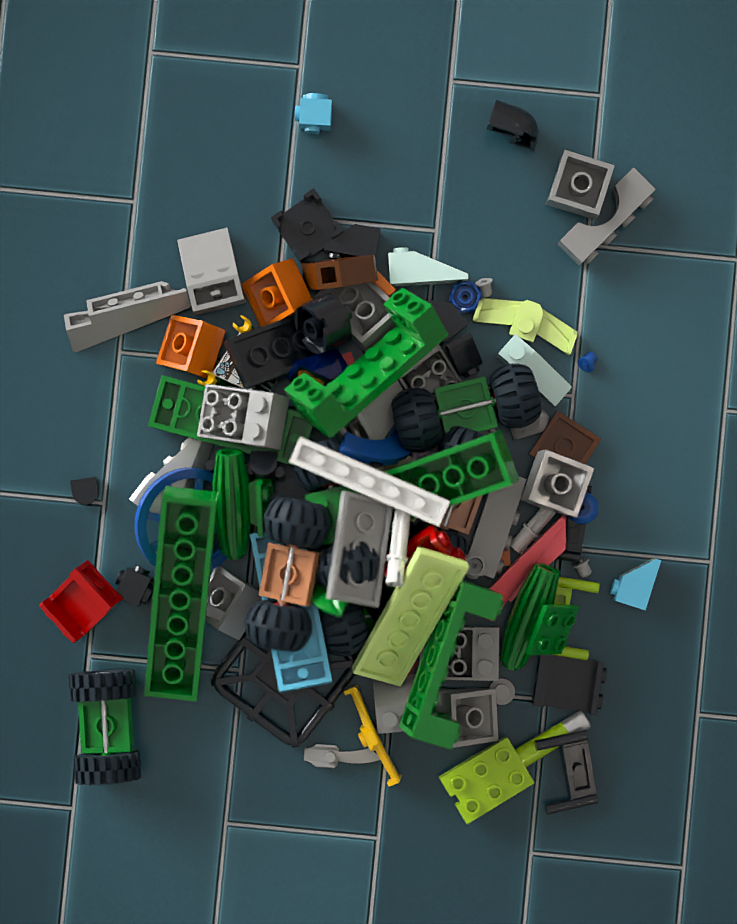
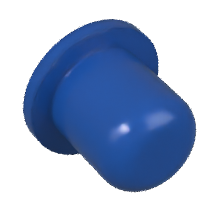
[577,352,597,372]

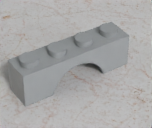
[557,168,656,266]

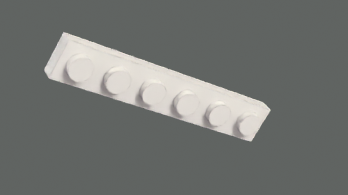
[289,436,450,526]

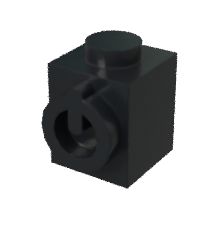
[115,565,154,607]

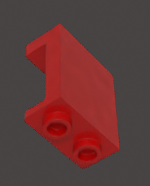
[384,524,467,577]
[39,560,123,643]

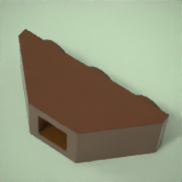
[301,254,378,290]

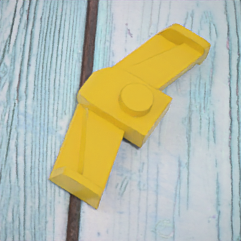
[343,684,402,787]

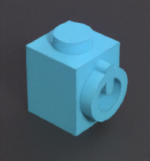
[295,93,332,134]

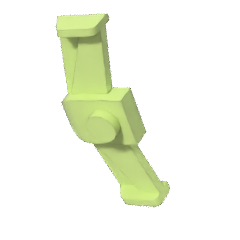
[472,298,578,356]

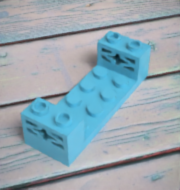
[250,531,333,693]

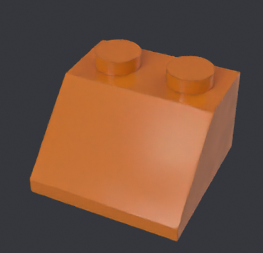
[242,258,312,327]
[156,315,226,379]

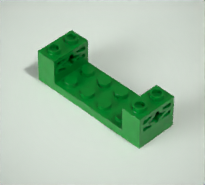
[284,288,448,439]
[148,375,314,466]
[398,580,503,750]

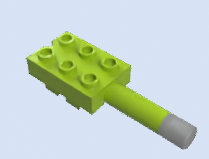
[439,710,591,824]

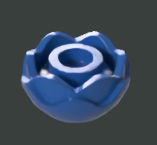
[449,281,482,313]
[568,492,599,524]

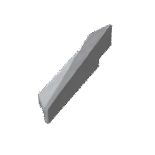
[64,281,191,352]

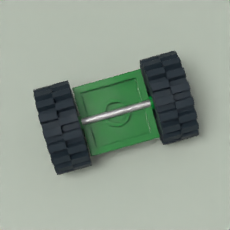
[69,668,141,785]

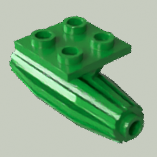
[212,448,274,560]
[499,562,579,671]

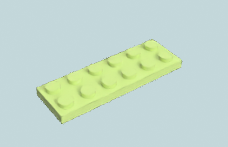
[352,547,469,687]

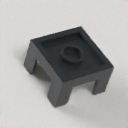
[271,188,343,264]

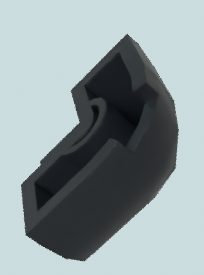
[487,100,539,151]

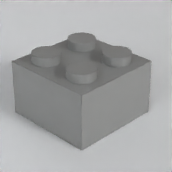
[546,150,615,220]

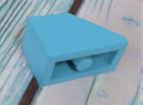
[610,558,661,611]

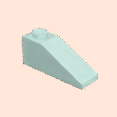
[388,247,468,287]
[496,334,572,407]

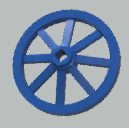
[134,468,227,571]

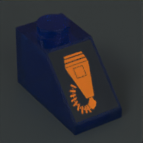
[287,349,348,387]

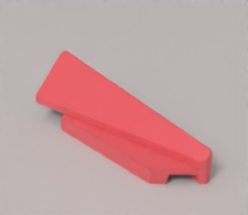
[488,515,567,621]

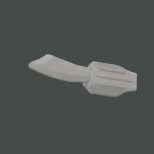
[304,744,380,768]

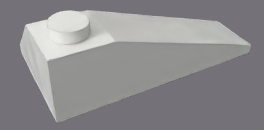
[129,437,214,514]

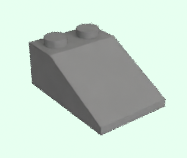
[314,282,396,352]

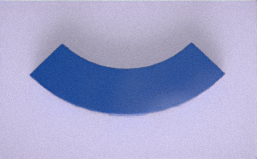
[340,427,411,466]

